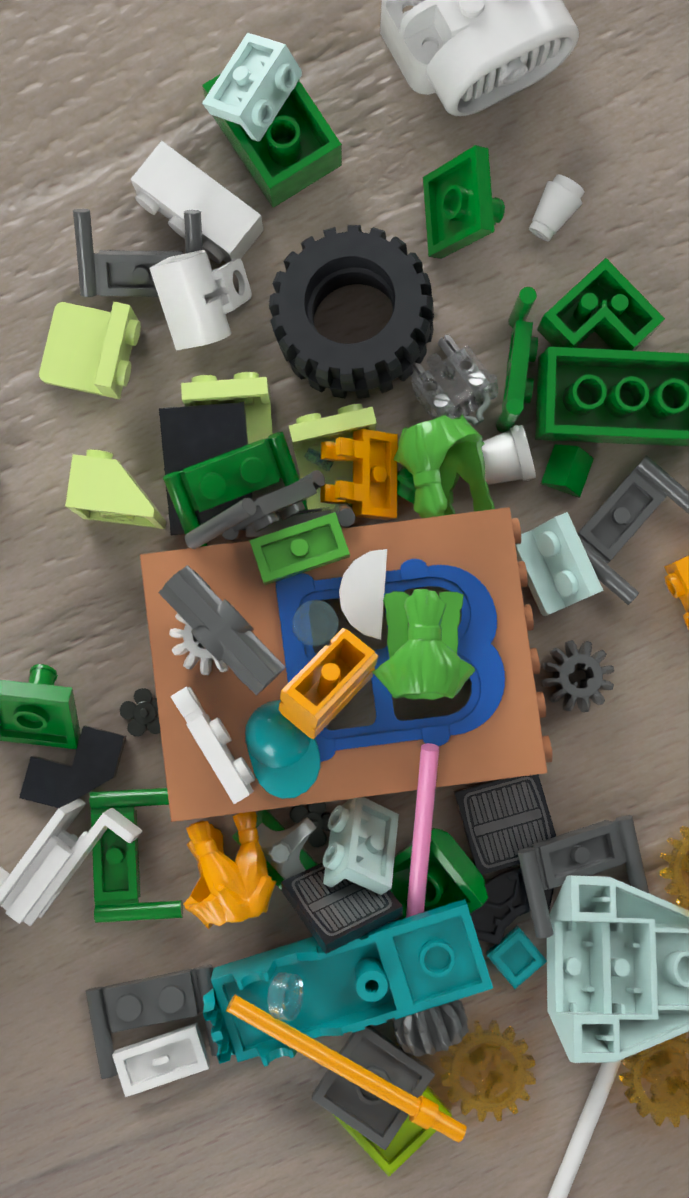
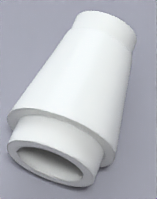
[529,174,584,241]

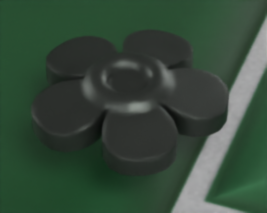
[120,688,161,737]
[289,802,331,847]

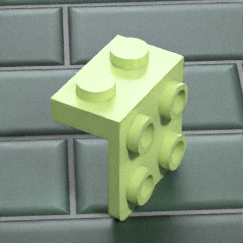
[39,301,141,399]
[181,372,273,444]
[289,404,377,509]

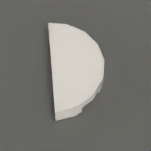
[339,549,387,640]

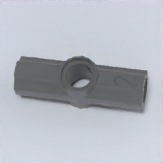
[158,565,286,695]

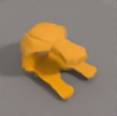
[183,811,276,929]

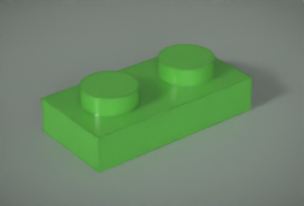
[249,512,350,585]

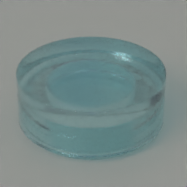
[292,600,338,647]
[268,972,304,1021]

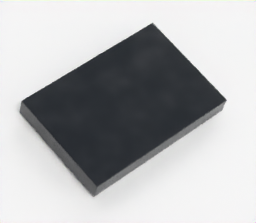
[159,402,253,536]

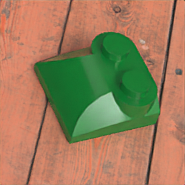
[390,828,488,919]

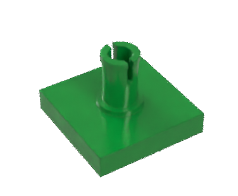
[423,145,505,259]
[0,664,81,749]

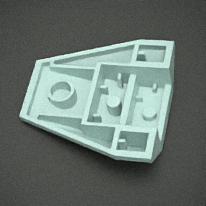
[547,875,689,1063]

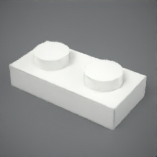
[112,1022,210,1097]

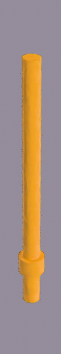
[226,994,467,1143]

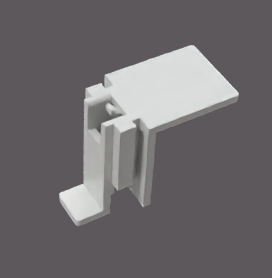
[0,798,142,926]

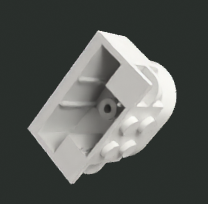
[380,0,579,116]

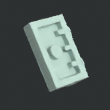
[202,33,302,141]
[515,512,604,616]
[323,797,399,895]

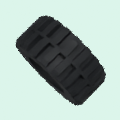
[269,225,434,399]

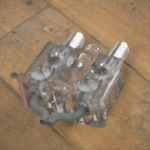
[411,335,498,426]

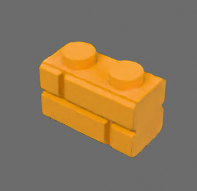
[279,628,379,740]

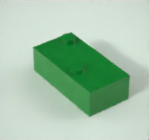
[535,347,689,447]

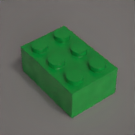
[202,74,342,208]

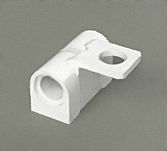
[149,250,252,351]

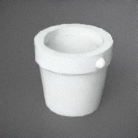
[481,425,536,485]

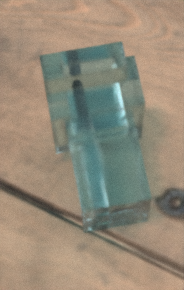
[304,448,334,471]

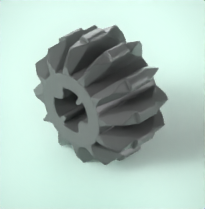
[541,640,614,712]
[393,1000,469,1057]

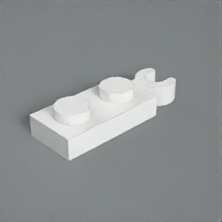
[171,687,255,804]

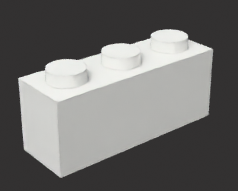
[131,141,263,264]

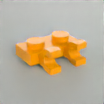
[320,429,398,520]

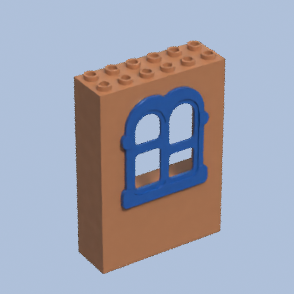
[140,507,552,822]

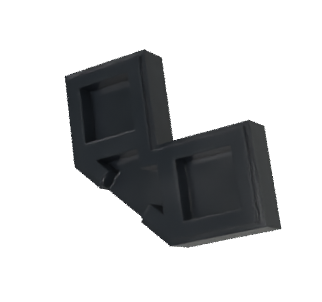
[19,725,127,808]

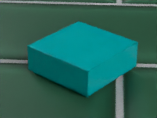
[485,925,547,989]

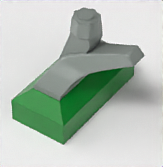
[232,810,318,891]

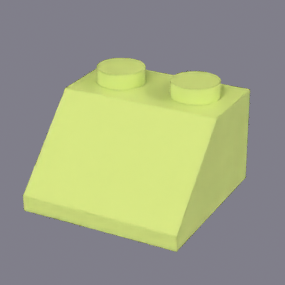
[65,449,166,529]

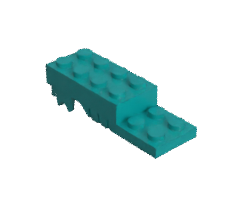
[203,899,493,1067]

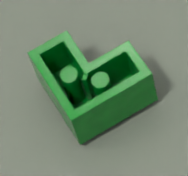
[537,258,665,351]

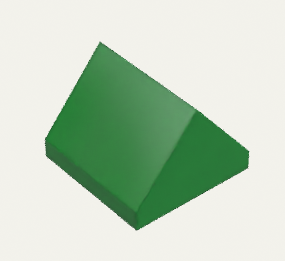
[540,444,594,498]

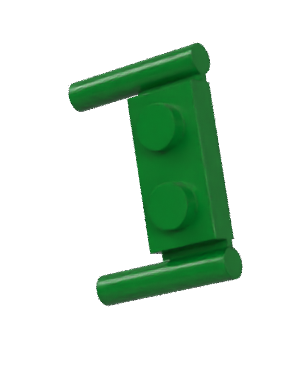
[496,287,538,433]
[163,432,308,547]
[89,788,183,923]

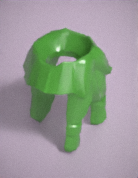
[393,415,495,518]
[371,589,475,700]

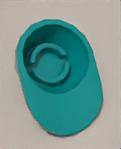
[245,700,321,799]

